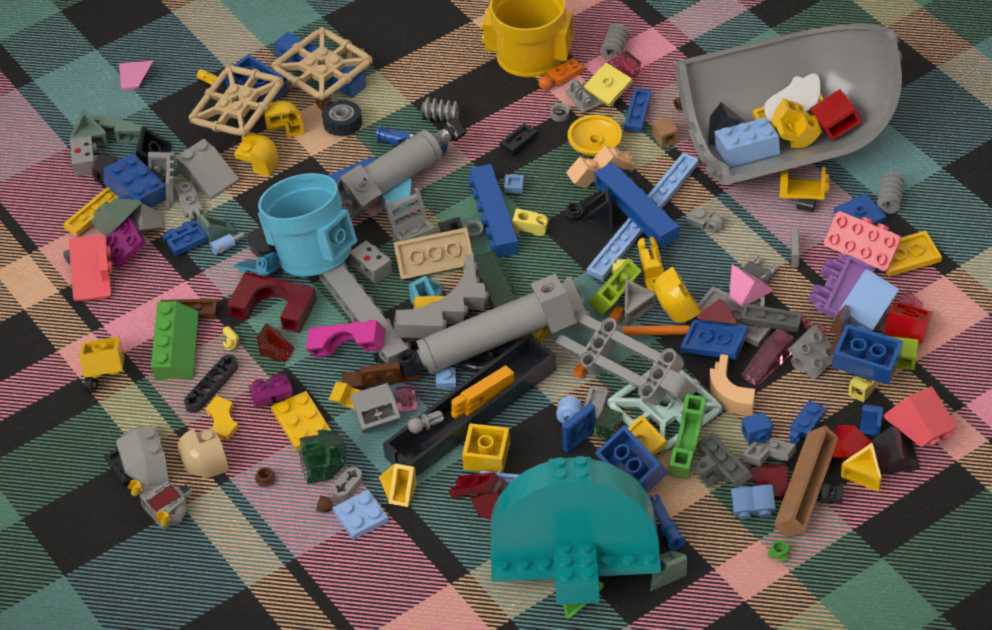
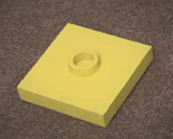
[584,63,633,107]

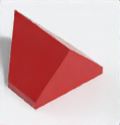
[832,425,872,458]

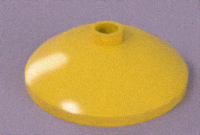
[568,115,622,156]

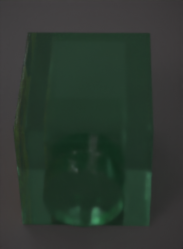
[595,407,623,440]

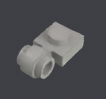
[687,207,724,232]

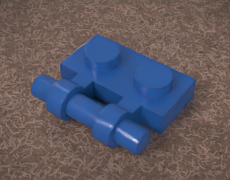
[162,220,209,256]

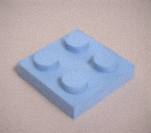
[333,490,389,540]

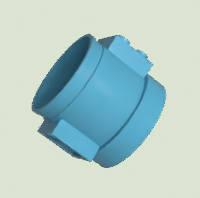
[258,173,357,276]

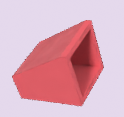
[883,386,958,447]

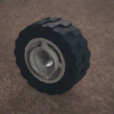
[322,100,362,136]

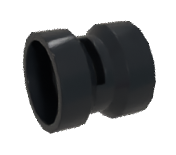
[821,483,844,505]

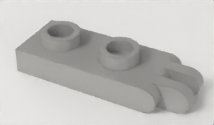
[174,180,203,221]

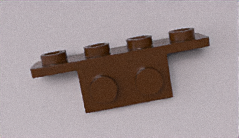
[341,362,421,389]

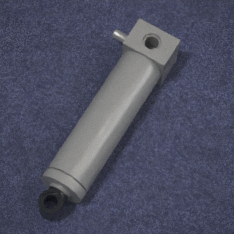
[397,274,577,377]

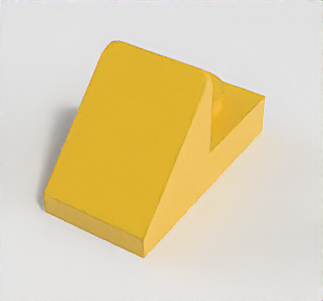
[328,382,361,410]

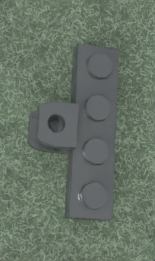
[694,432,753,488]

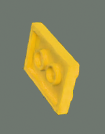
[886,231,942,277]
[271,391,332,452]

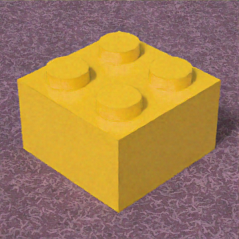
[79,336,125,378]
[462,424,510,473]

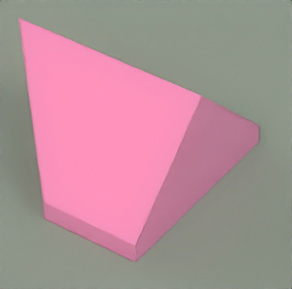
[119,61,153,91]
[730,264,772,308]

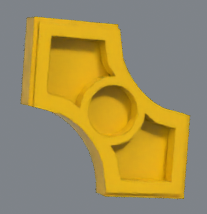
[206,395,239,441]

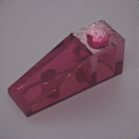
[741,328,794,387]

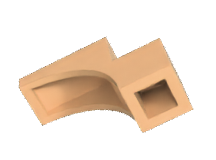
[566,145,637,189]

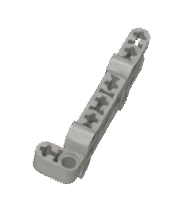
[555,310,697,406]

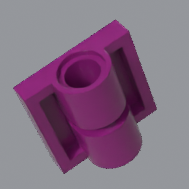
[248,374,293,408]

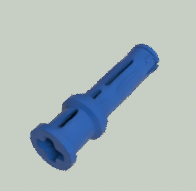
[649,494,686,550]

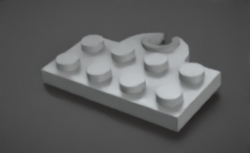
[696,286,774,347]

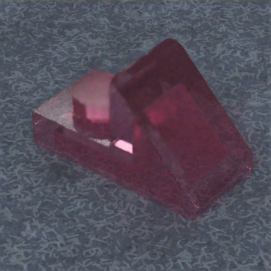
[395,385,418,411]

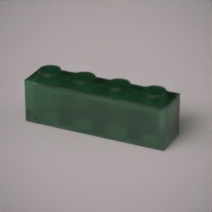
[473,251,519,309]

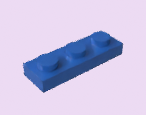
[624,88,652,132]

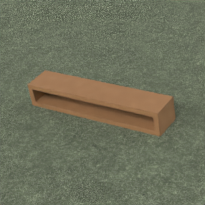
[774,425,839,538]

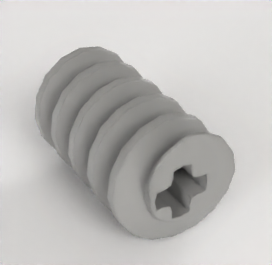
[600,23,630,60]
[420,97,459,122]
[877,172,905,214]

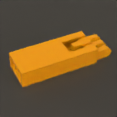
[451,365,514,418]

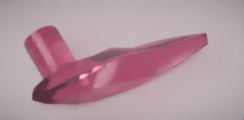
[801,314,827,333]

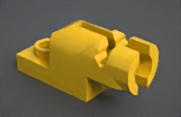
[638,237,664,293]

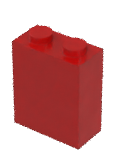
[810,89,863,141]

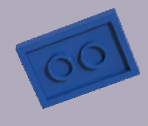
[680,319,749,359]

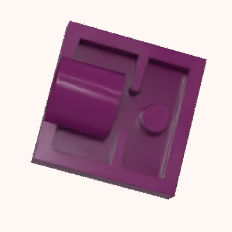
[106,217,146,268]

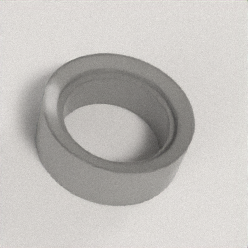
[550,103,570,122]
[463,220,484,240]

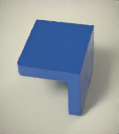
[860,404,883,438]

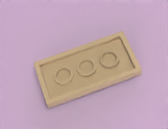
[393,227,473,280]

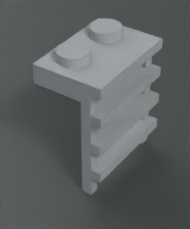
[148,152,174,209]
[385,187,436,242]

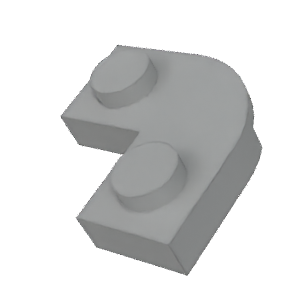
[742,439,796,466]

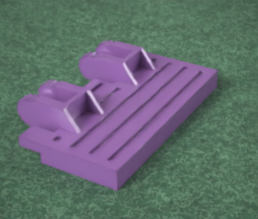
[808,253,875,318]

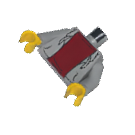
[128,480,192,531]

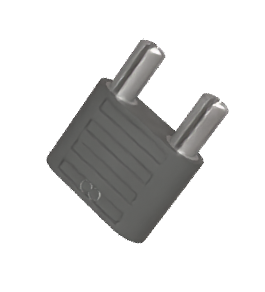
[742,256,778,284]

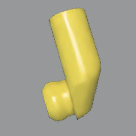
[222,326,239,350]

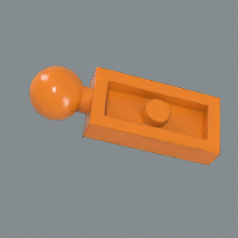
[538,58,585,90]

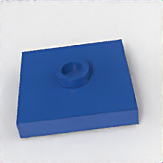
[834,193,887,226]
[562,402,596,453]

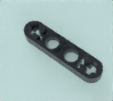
[184,355,238,413]

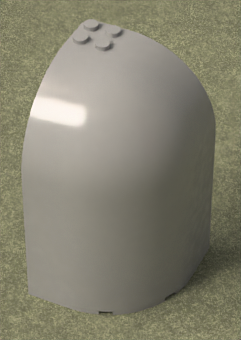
[673,24,902,185]

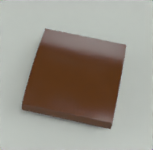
[829,304,851,354]

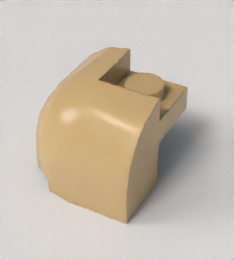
[178,427,229,479]

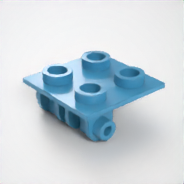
[233,252,282,276]

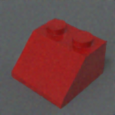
[884,301,933,344]

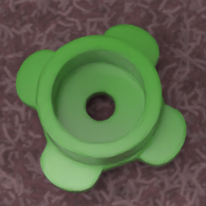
[768,540,792,562]

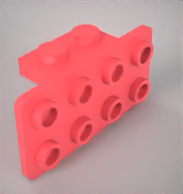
[824,211,901,271]
[69,235,113,302]

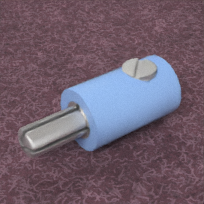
[209,232,245,255]

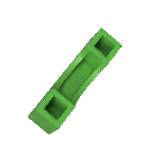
[669,394,706,479]

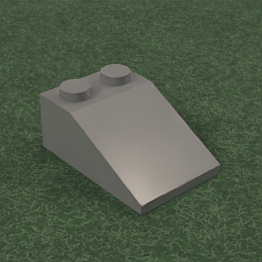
[175,139,239,199]

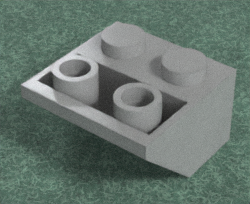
[350,383,400,432]

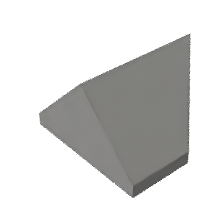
[126,203,163,232]
[625,279,656,326]

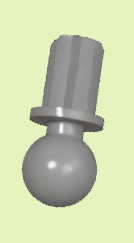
[408,411,444,433]

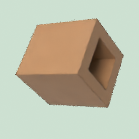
[652,117,678,148]

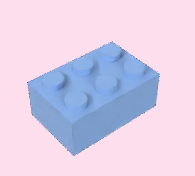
[715,118,780,168]

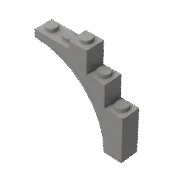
[394,255,489,338]

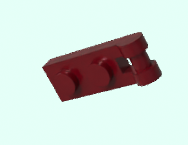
[449,472,500,499]

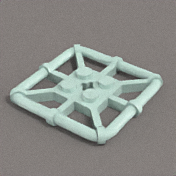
[607,369,722,452]

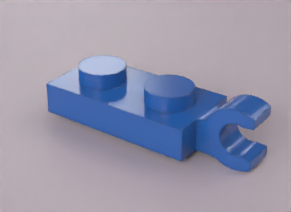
[788,400,827,445]

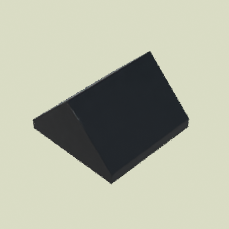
[136,126,172,167]
[871,426,920,475]

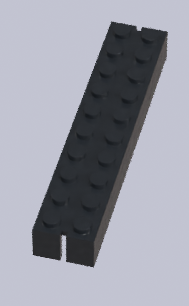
[383,334,557,477]

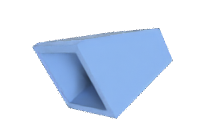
[833,269,899,332]

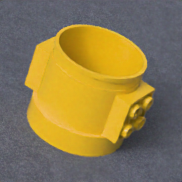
[481,0,574,77]

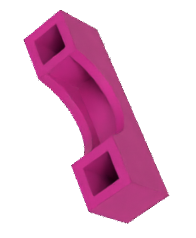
[306,320,386,358]

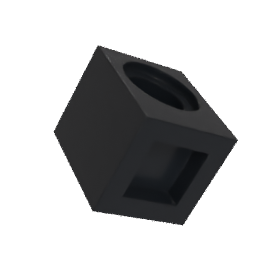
[92,154,117,183]

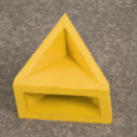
[841,443,881,492]
[379,463,417,507]

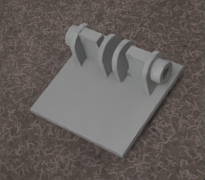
[565,79,604,113]

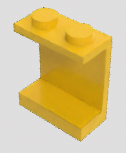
[780,167,829,200]

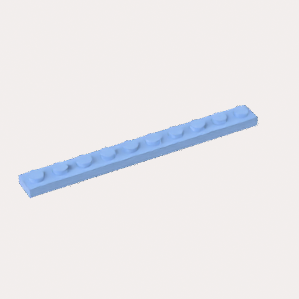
[587,153,699,281]

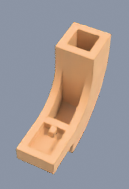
[709,354,755,416]

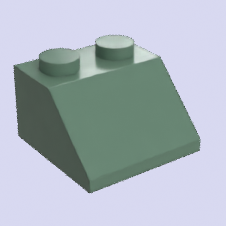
[90,198,142,237]

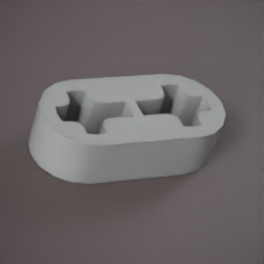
[332,467,362,502]

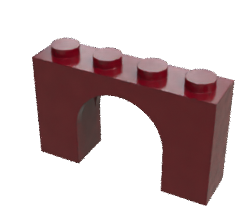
[227,272,317,333]

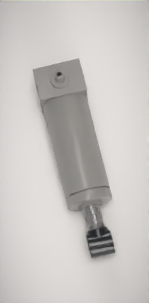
[337,117,467,219]

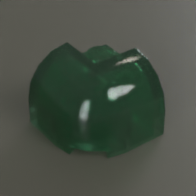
[299,430,346,484]

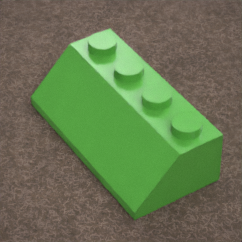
[151,301,199,379]

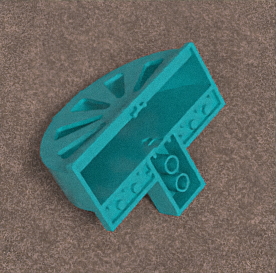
[490,456,661,605]

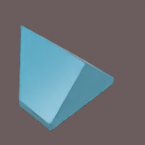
[409,276,443,305]

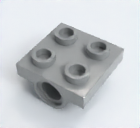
[788,324,833,380]

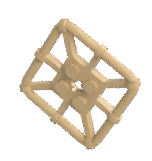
[271,27,372,100]
[189,65,284,136]

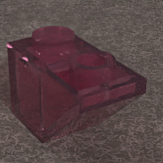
[601,50,641,78]

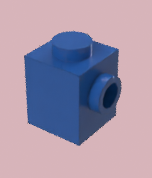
[741,412,774,445]

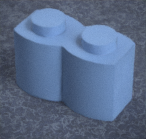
[731,485,776,520]

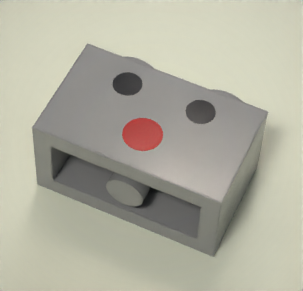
[70,136,98,177]
[349,241,392,284]

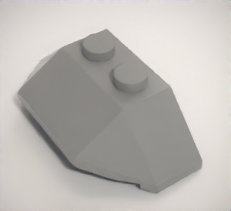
[116,425,169,486]

